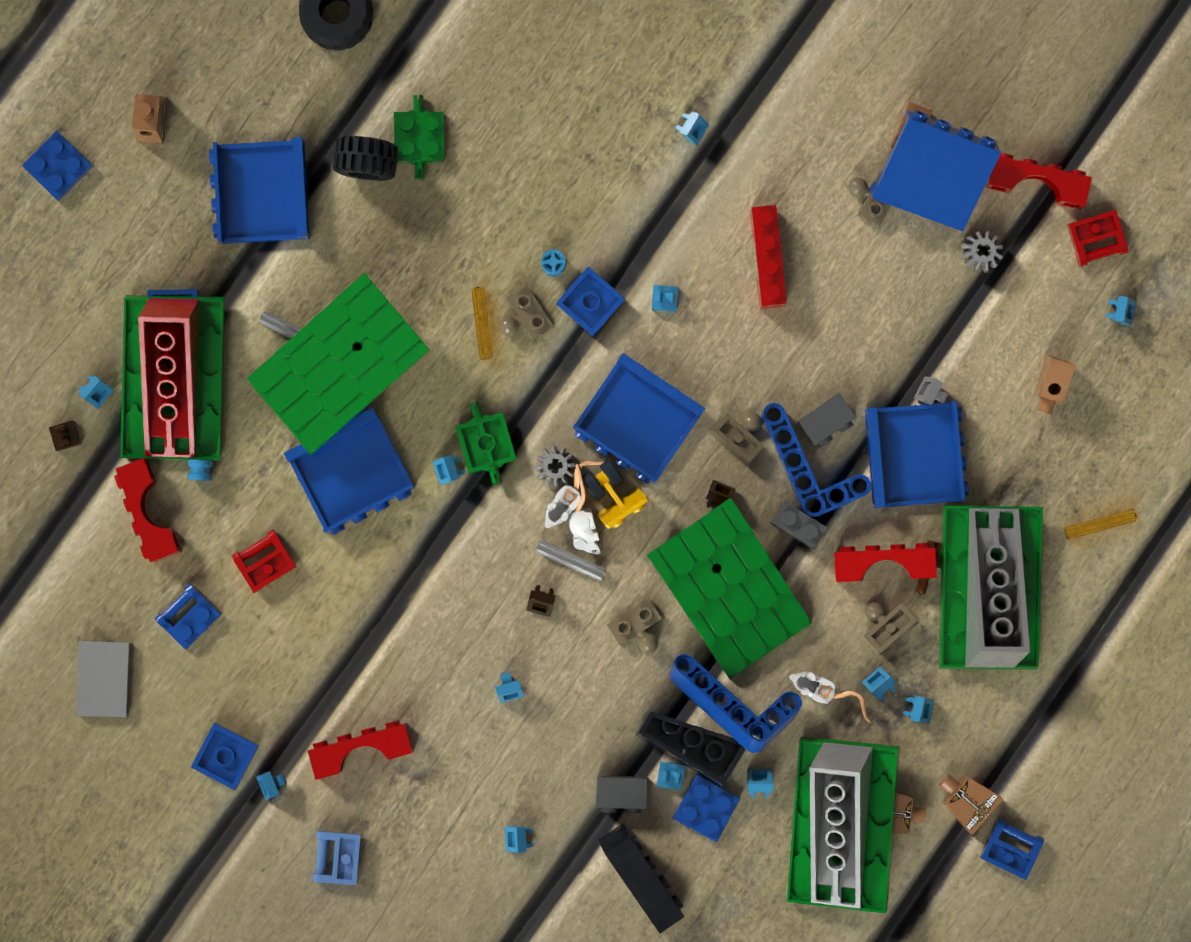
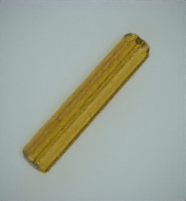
[471,286,493,360]
[1064,509,1137,540]

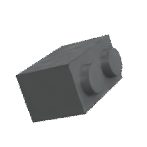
[796,393,856,447]
[770,501,827,549]
[596,776,647,813]

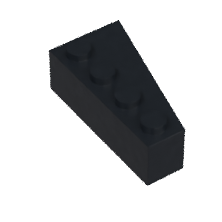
[635,711,745,787]
[598,823,685,934]

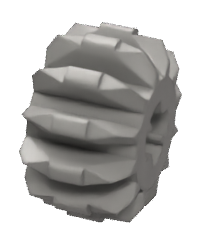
[961,231,1003,273]
[534,445,576,488]

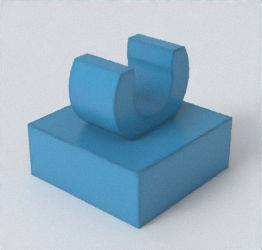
[676,111,709,146]
[651,285,678,312]
[1106,296,1136,326]
[79,375,114,409]
[433,455,465,486]
[861,666,896,701]
[495,672,525,703]
[903,696,934,724]
[656,761,685,790]
[747,769,773,798]
[256,771,287,800]
[504,825,534,853]

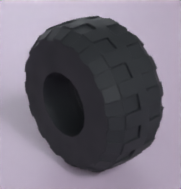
[299,0,374,51]

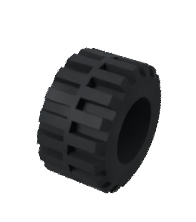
[333,136,398,181]

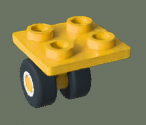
[582,458,649,529]

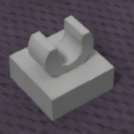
[914,376,948,405]

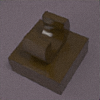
[49,420,81,452]
[706,480,736,508]
[526,585,555,617]

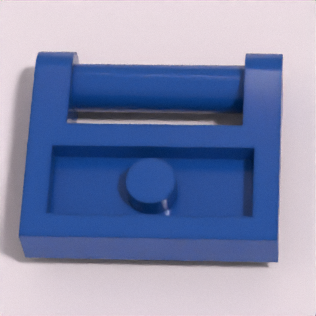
[154,583,222,650]
[979,817,1044,880]

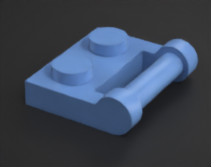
[312,830,362,885]

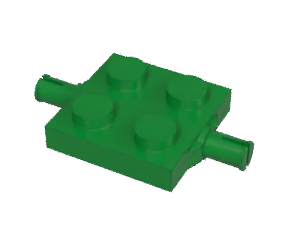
[394,95,444,180]
[455,401,517,485]

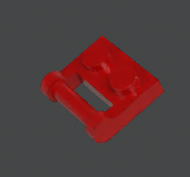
[1067,210,1128,267]
[231,529,297,593]

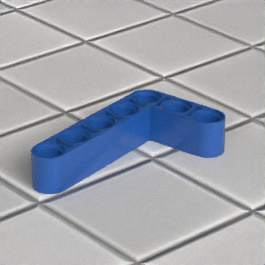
[761,403,872,517]
[669,654,802,753]

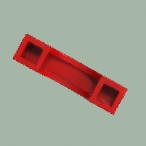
[985,153,1092,210]
[750,205,787,309]
[114,458,182,563]
[834,543,938,582]
[308,720,414,780]

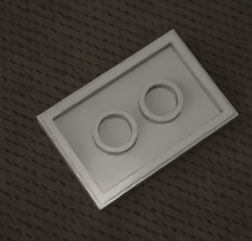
[76,641,131,718]

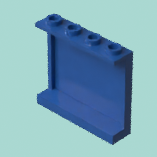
[869,110,1001,232]
[209,137,310,244]
[573,353,705,484]
[864,401,969,508]
[284,407,415,535]

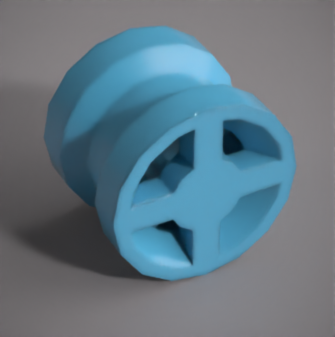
[541,249,566,277]
[187,460,213,481]

